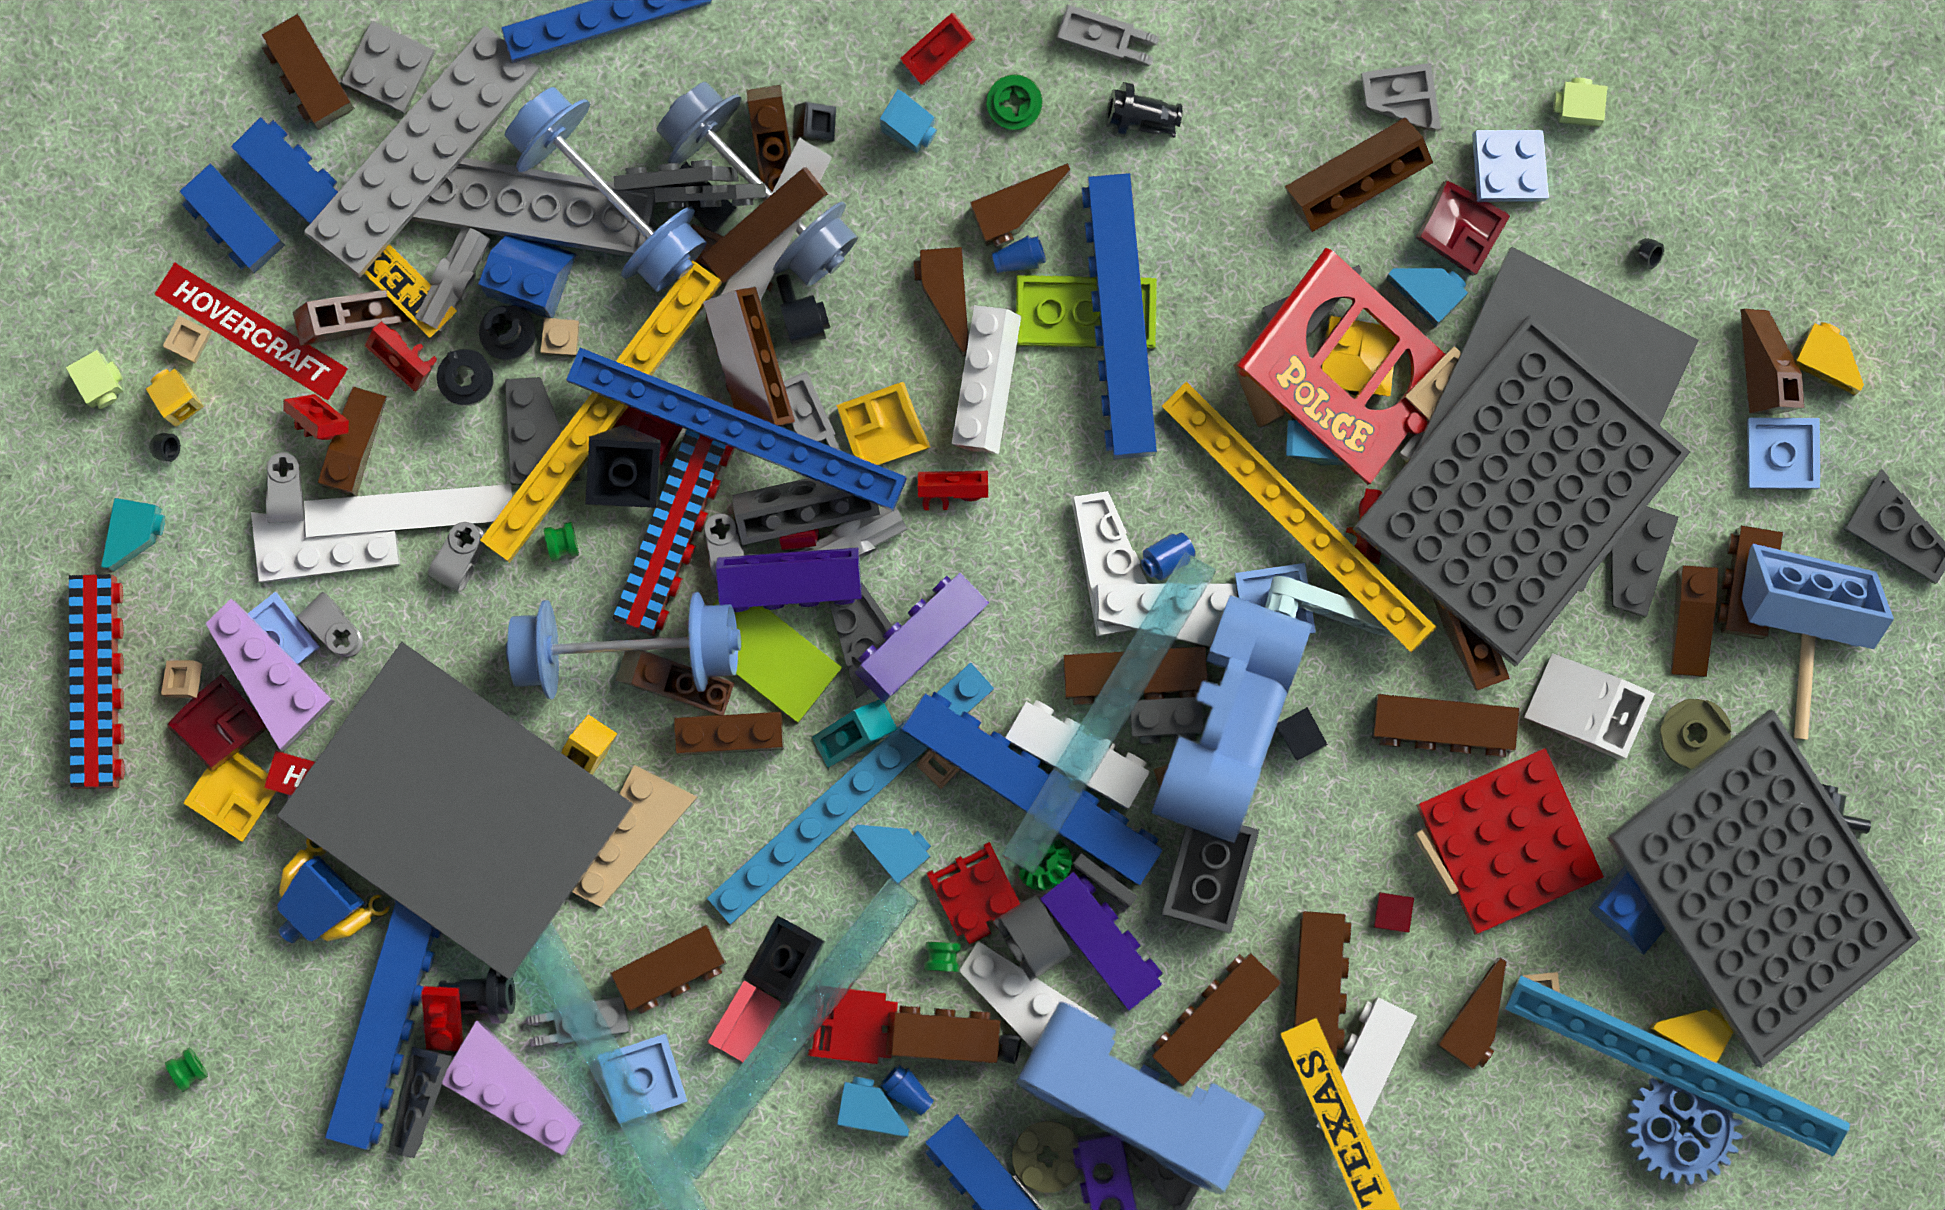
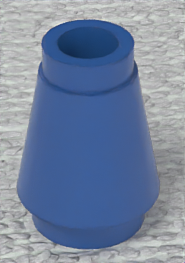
[992,235,1046,273]
[881,1064,934,1116]

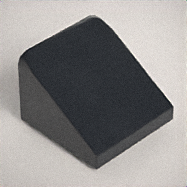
[792,102,836,141]

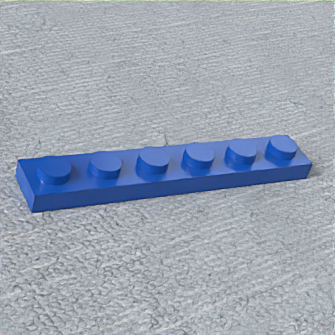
[501,0,712,63]

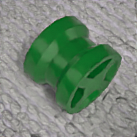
[544,522,579,562]
[924,942,961,972]
[165,1047,208,1092]

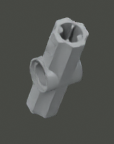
[415,228,491,333]
[800,506,908,559]

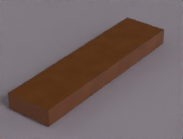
[701,167,828,283]

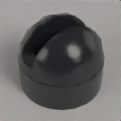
[1633,238,1664,269]
[149,433,181,462]
[998,1034,1022,1065]

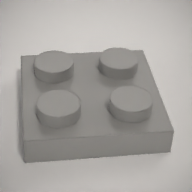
[341,21,436,114]

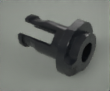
[1106,82,1183,138]
[479,305,537,361]
[437,349,494,406]
[438,967,516,1024]

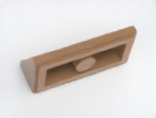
[1234,359,1285,427]

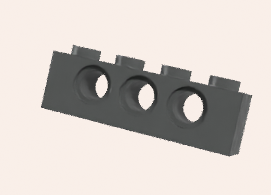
[732,478,880,545]

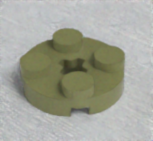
[1659,699,1731,770]
[1012,1121,1081,1193]

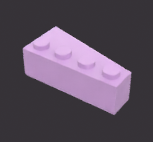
[205,599,335,751]
[442,1020,584,1155]

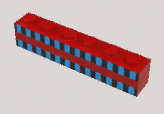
[612,430,734,636]
[69,574,125,789]

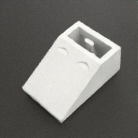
[1524,653,1655,761]

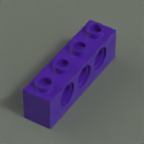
[1073,1131,1137,1210]

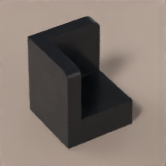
[1276,707,1328,760]

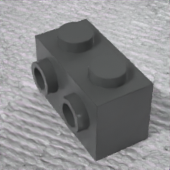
[1129,697,1204,745]

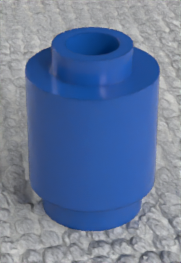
[1141,532,1195,580]

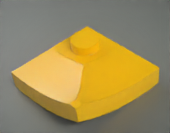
[1321,316,1396,397]
[836,382,931,465]
[183,752,277,842]

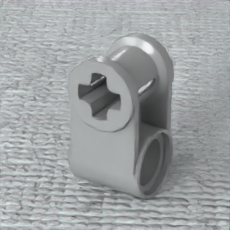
[266,452,304,523]
[705,513,745,583]
[428,522,486,592]
[297,592,364,657]

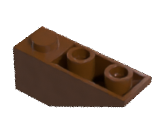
[746,84,792,201]
[1741,308,1805,415]
[615,650,735,715]

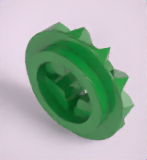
[987,75,1043,131]
[1017,836,1072,891]

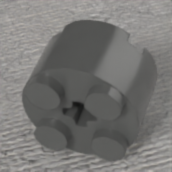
[993,895,1073,981]

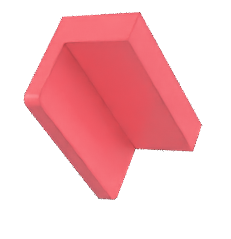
[708,981,781,1063]

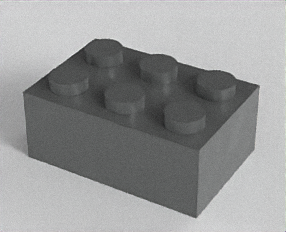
[1161,825,1259,934]

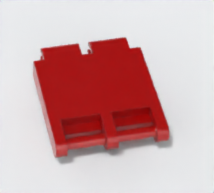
[926,842,1020,945]
[807,985,898,1064]

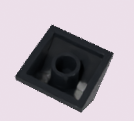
[585,425,660,508]
[743,915,826,1004]

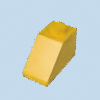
[1795,322,1864,395]
[146,368,204,427]
[561,714,617,775]
[1649,1007,1734,1063]

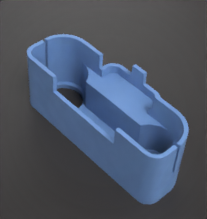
[1152,595,1312,843]
[1016,1001,1265,1194]

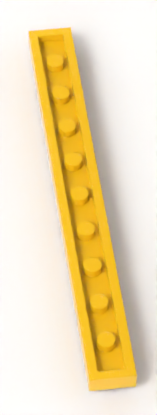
[480,260,722,563]
[1162,381,1436,653]

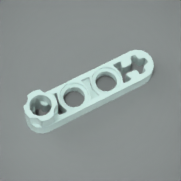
[1265,576,1393,637]

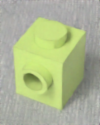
[1553,78,1608,127]
[66,350,123,409]

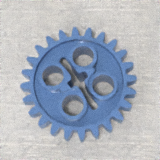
[1625,1078,1743,1185]

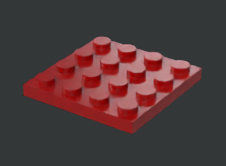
[1416,748,1604,935]

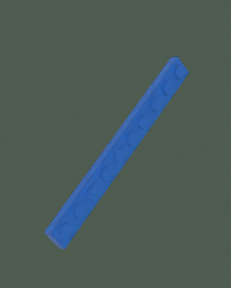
[566,348,907,511]

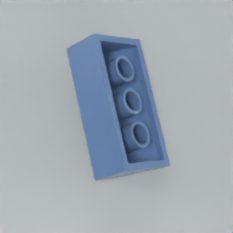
[1742,544,1894,649]

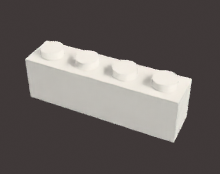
[952,305,1021,454]
[1006,700,1150,810]
[1312,997,1417,1130]

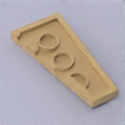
[572,765,698,907]

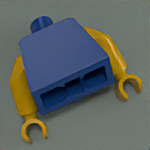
[277,838,390,943]

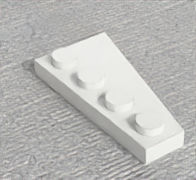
[1072,491,1150,637]
[251,512,400,583]
[1096,584,1237,648]
[959,941,1098,1049]

